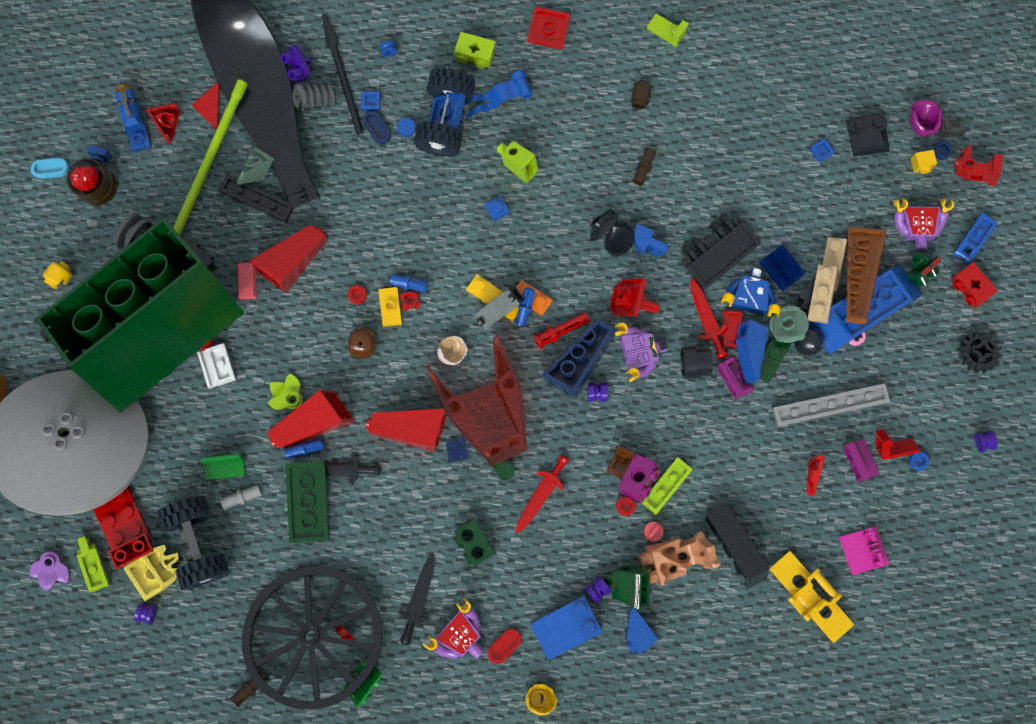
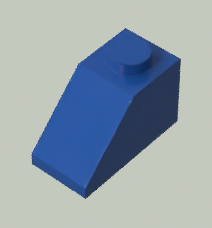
[626,607,658,654]

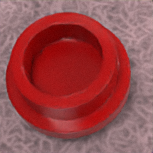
[616,496,636,516]

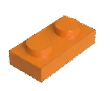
[516,280,553,316]

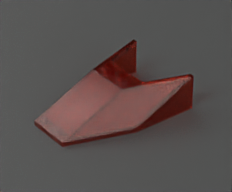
[426,335,528,466]

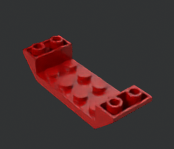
[93,487,154,570]

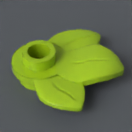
[268,374,303,410]

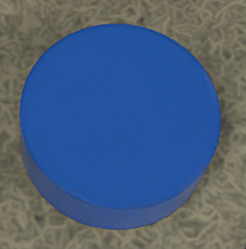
[397,118,416,137]
[909,451,930,471]

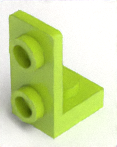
[647,14,689,47]

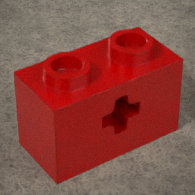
[951,262,998,309]

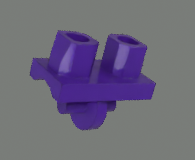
[280,45,312,83]

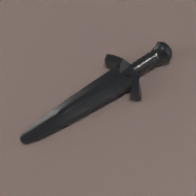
[326,454,382,486]
[398,555,435,645]

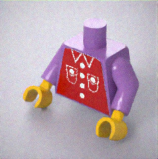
[893,198,954,251]
[423,598,484,659]

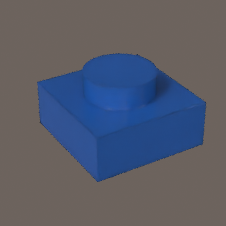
[87,145,112,163]
[485,196,510,222]

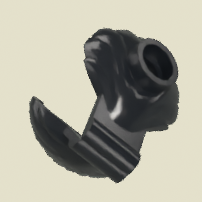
[590,209,635,256]

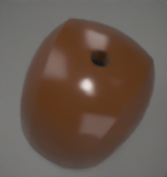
[348,327,377,359]

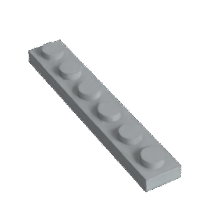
[772,383,890,427]

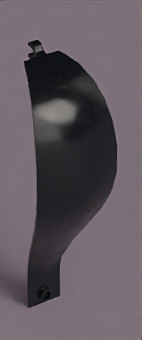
[190,0,320,209]

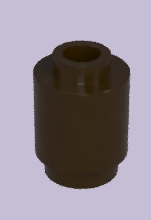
[631,80,652,109]

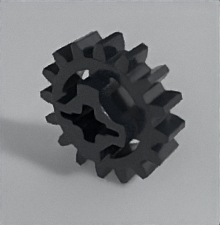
[958,332,1002,373]

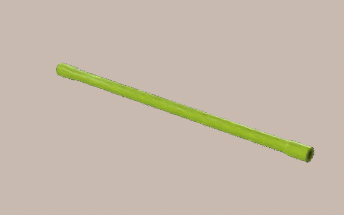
[173,79,248,235]

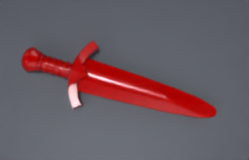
[690,279,728,359]
[515,455,569,533]

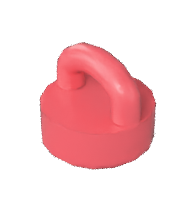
[644,522,664,542]

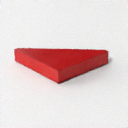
[192,83,220,130]
[807,455,825,496]

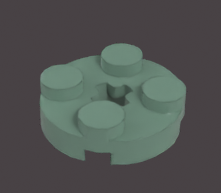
[769,306,809,343]

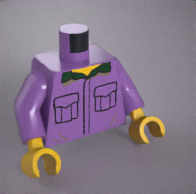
[614,322,668,382]

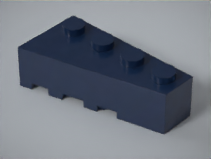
[541,320,615,399]

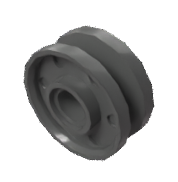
[114,213,153,249]

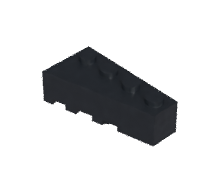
[705,502,770,590]

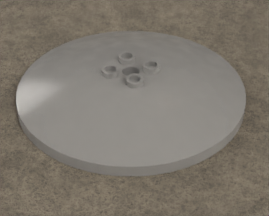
[0,370,149,516]

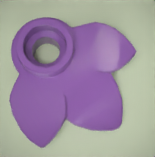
[30,551,69,591]

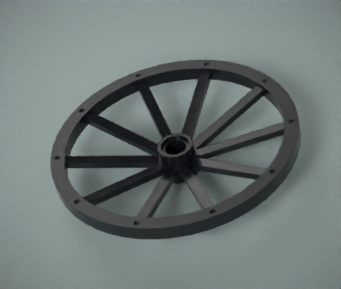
[242,567,383,710]

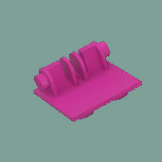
[839,526,889,575]

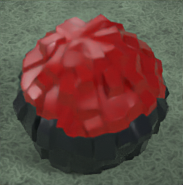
[69,161,99,191]

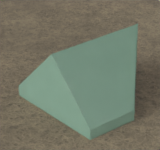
[236,146,274,184]

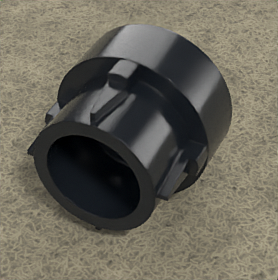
[680,346,713,379]

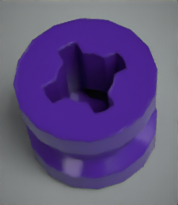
[974,431,998,453]
[134,602,157,625]

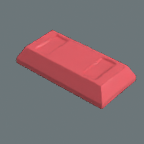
[237,262,257,300]

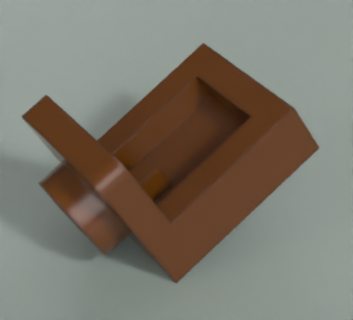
[607,445,635,479]

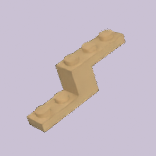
[808,237,847,323]

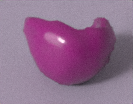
[910,100,942,137]

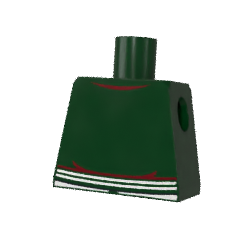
[604,565,651,610]

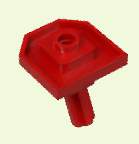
[609,278,660,317]

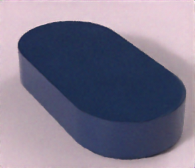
[363,111,391,144]

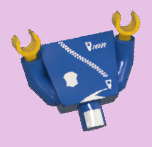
[721,268,781,317]

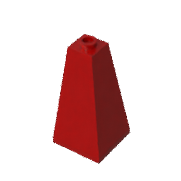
[250,225,327,293]
[267,390,355,448]
[366,409,446,453]

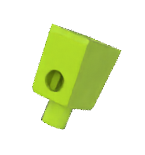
[497,141,539,184]

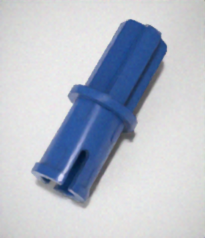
[389,273,428,292]
[515,287,535,326]
[284,438,324,460]

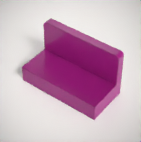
[842,439,879,483]

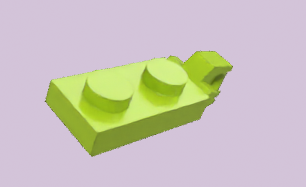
[76,536,110,593]

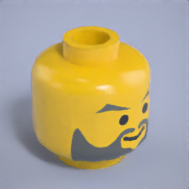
[43,261,73,290]

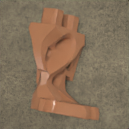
[638,531,721,586]

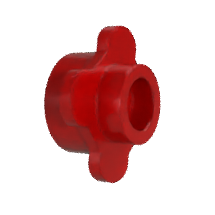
[400,291,421,311]

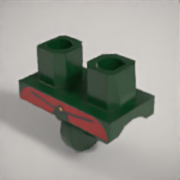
[906,252,941,286]

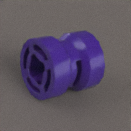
[587,383,608,402]
[584,576,612,604]

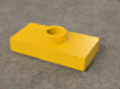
[378,287,402,327]

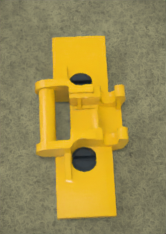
[769,551,854,643]

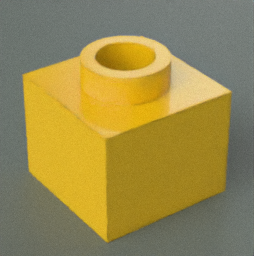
[911,150,937,174]

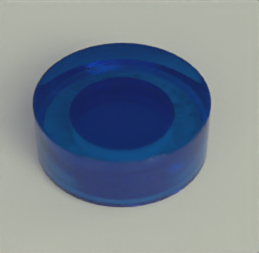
[933,141,952,160]

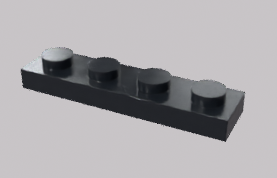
[219,174,294,223]

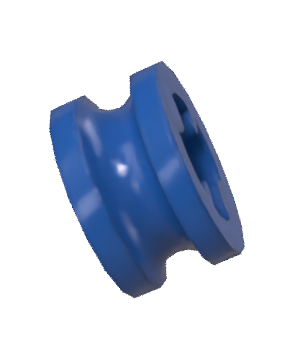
[379,41,397,57]

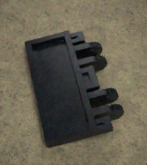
[681,214,761,290]

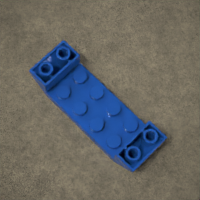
[809,265,922,355]

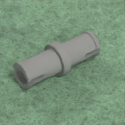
[220,484,262,510]

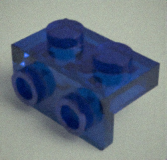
[759,245,806,292]

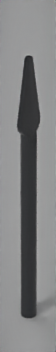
[322,14,363,135]

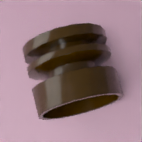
[66,158,118,206]

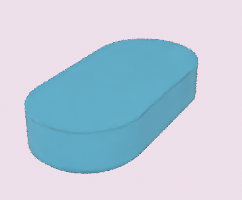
[30,158,69,179]

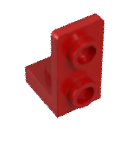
[875,429,920,460]

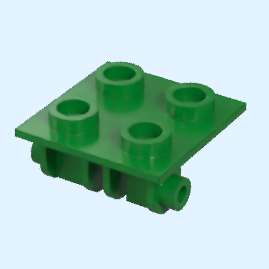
[342,659,383,708]

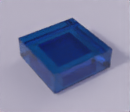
[446,440,468,463]

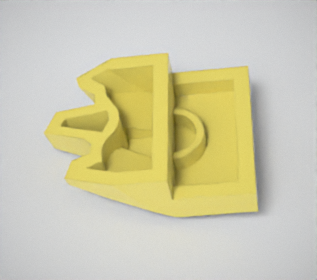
[124,545,179,602]

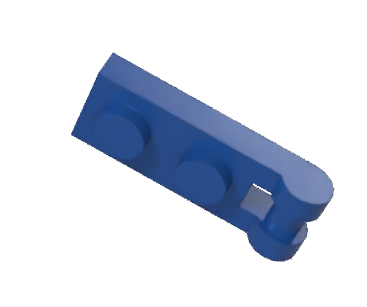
[952,212,998,265]

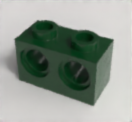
[453,519,495,567]

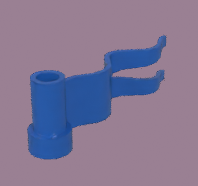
[464,70,533,118]

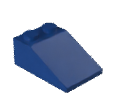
[530,596,603,660]

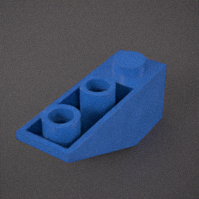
[736,320,769,384]

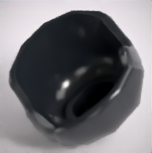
[794,326,826,356]

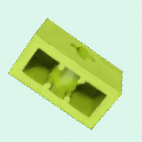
[454,32,496,68]

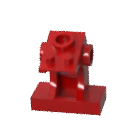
[954,145,1003,186]

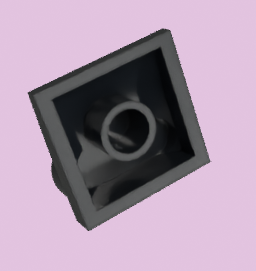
[846,114,890,157]

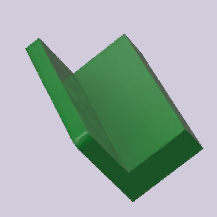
[201,454,246,481]

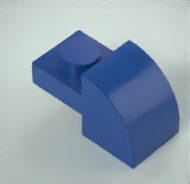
[633,224,669,257]

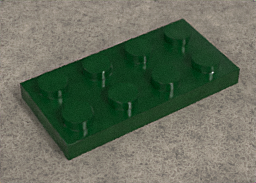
[285,461,330,543]

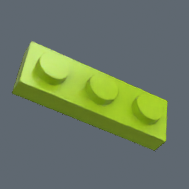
[642,457,693,515]

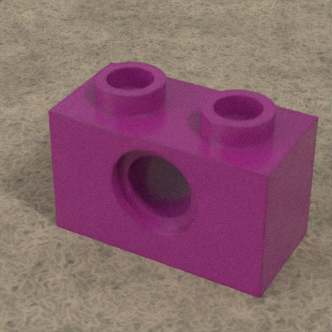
[618,454,660,503]

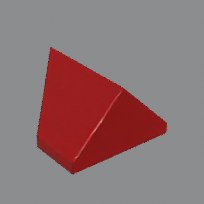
[146,103,181,144]

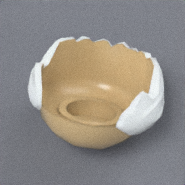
[437,336,467,365]

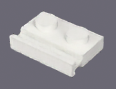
[197,343,236,389]

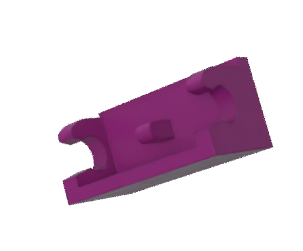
[716,356,754,400]

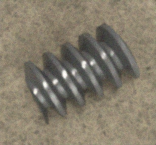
[293,83,335,108]

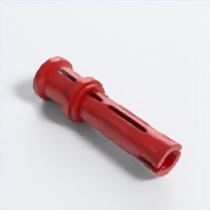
[533,312,590,350]

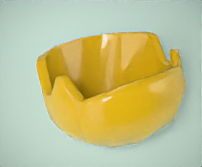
[525,684,557,715]

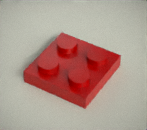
[527,7,570,50]

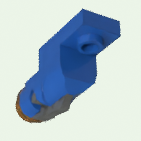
[115,84,151,152]

